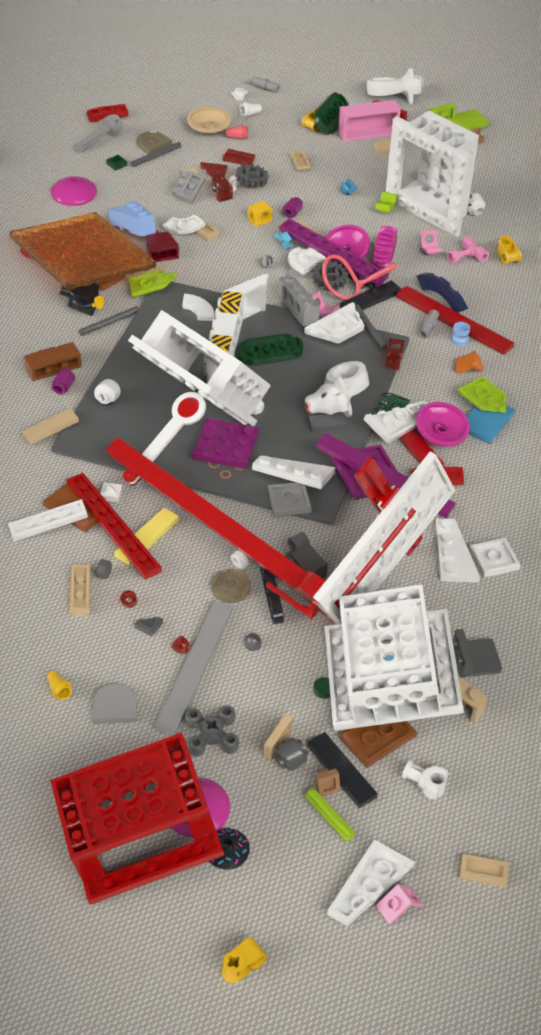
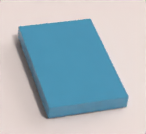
[467,405,515,444]

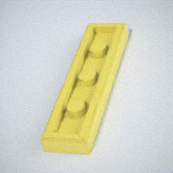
[114,508,179,565]

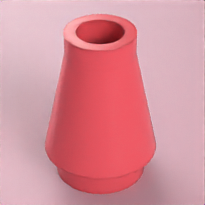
[226,125,248,139]

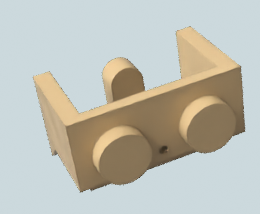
[458,676,488,723]

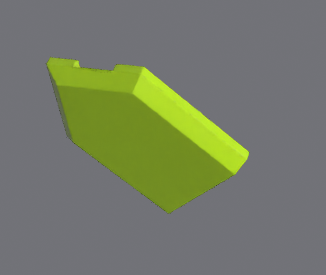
[128,269,178,298]
[457,376,507,413]

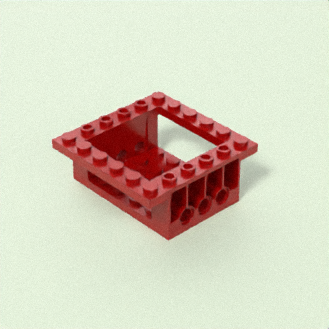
[50,732,224,905]

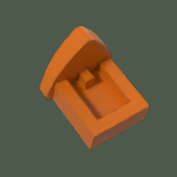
[455,351,484,374]

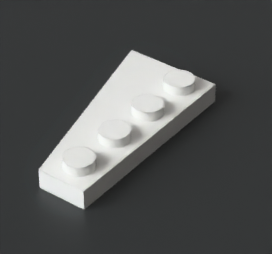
[363,401,428,444]
[252,456,336,489]
[435,519,480,582]
[327,840,415,926]

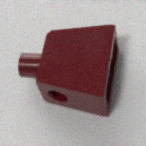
[147,230,179,263]

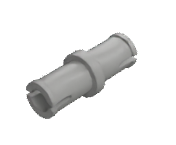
[251,76,280,93]
[418,309,439,339]

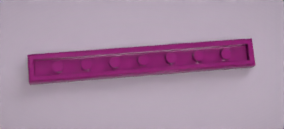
[279,218,389,287]
[316,433,456,519]

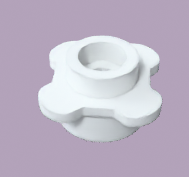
[231,88,248,100]

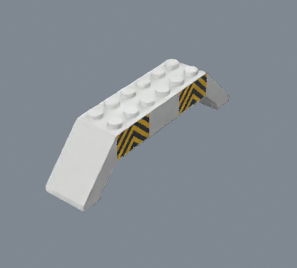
[204,274,268,383]

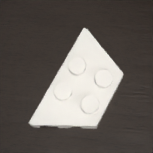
[304,302,364,344]

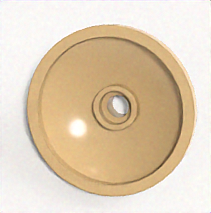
[187,106,231,134]

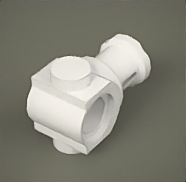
[402,760,449,800]

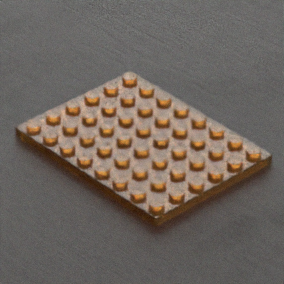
[10,212,156,290]

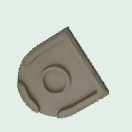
[137,131,172,154]

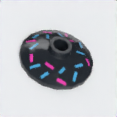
[208,828,250,870]

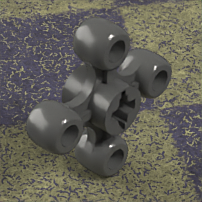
[185,705,239,757]

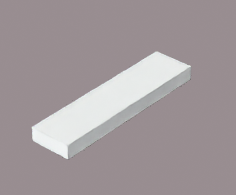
[8,499,88,542]

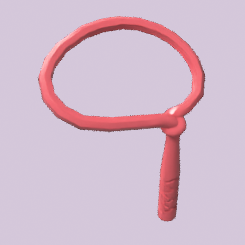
[322,255,397,300]

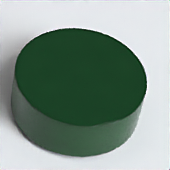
[313,677,331,699]

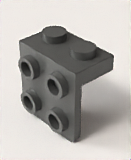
[452,629,502,677]

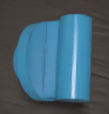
[340,179,357,195]

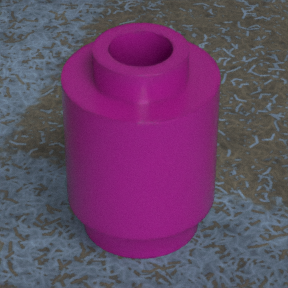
[283,197,303,218]
[52,369,75,395]

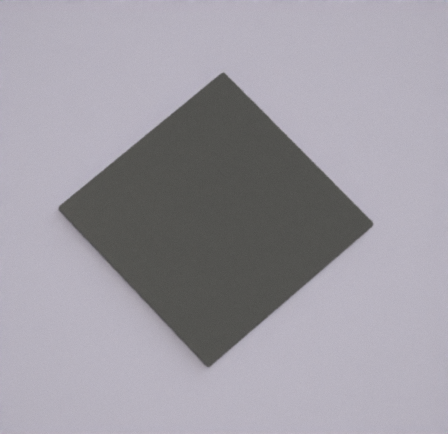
[52,281,409,525]

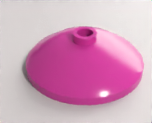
[51,176,97,206]
[325,224,370,263]
[416,402,470,447]
[170,777,230,838]

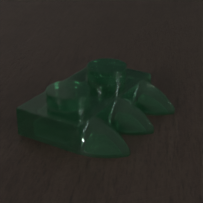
[374,393,410,413]

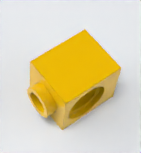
[248,201,273,227]

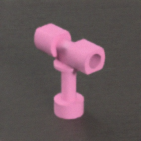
[447,236,489,264]

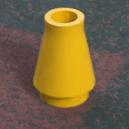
[47,670,72,700]

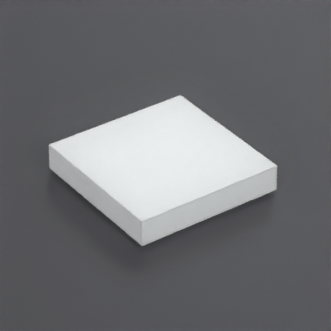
[469,537,521,577]

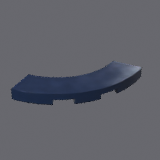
[416,272,468,313]

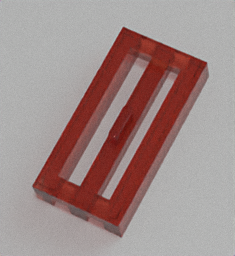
[223,149,255,166]

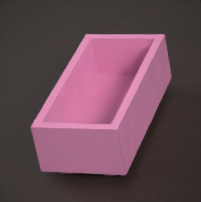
[338,100,401,141]

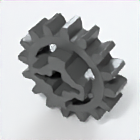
[235,163,269,188]
[313,260,348,290]

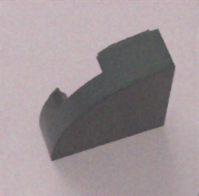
[135,617,163,637]

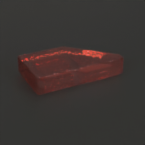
[200,162,228,178]

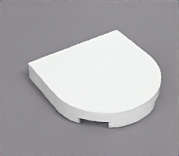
[288,247,327,275]

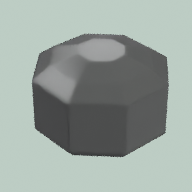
[96,559,112,579]

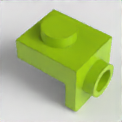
[375,191,397,213]

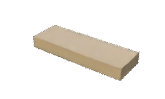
[22,408,79,445]
[69,564,91,615]

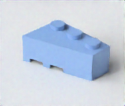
[108,201,156,236]

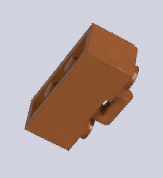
[24,342,82,381]

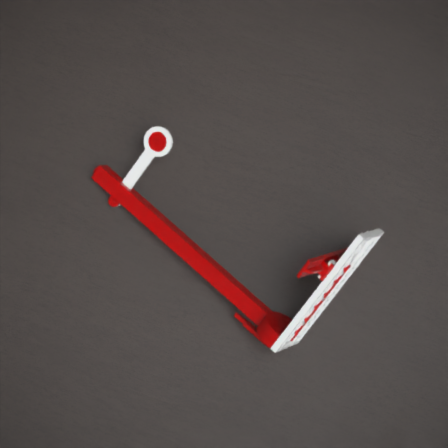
[106,392,456,625]

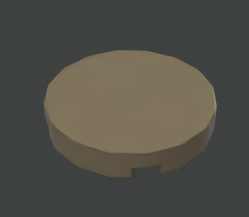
[211,569,251,603]

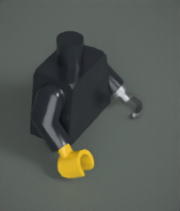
[59,272,109,316]

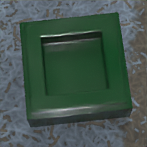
[106,155,127,171]

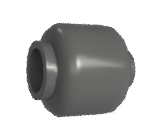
[275,738,309,771]

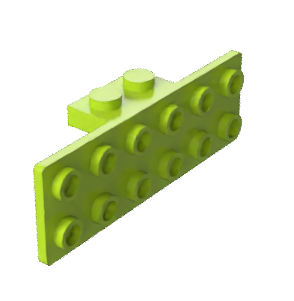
[428,102,490,130]

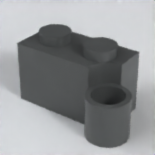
[285,532,328,578]

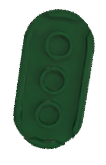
[315,92,349,135]
[236,333,304,366]

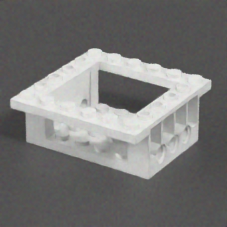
[386,111,479,237]
[128,310,271,426]
[325,585,464,731]

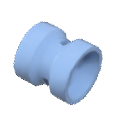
[451,322,470,346]

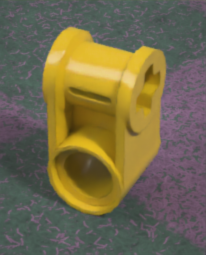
[302,107,319,132]
[497,236,522,265]
[221,937,268,983]

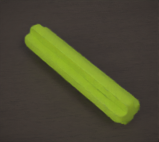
[305,788,356,842]

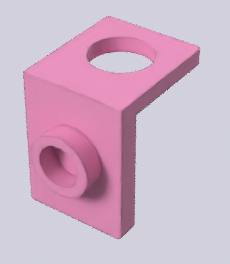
[421,230,442,255]
[311,292,340,317]
[376,884,424,924]

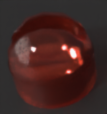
[120,590,138,608]
[171,635,190,654]

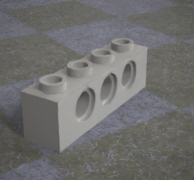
[277,275,320,326]

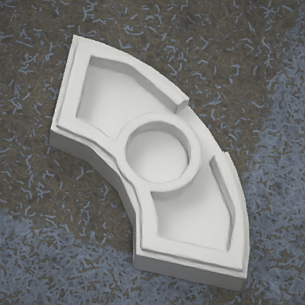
[162,214,206,235]
[183,294,214,321]

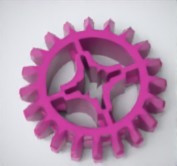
[373,225,398,269]

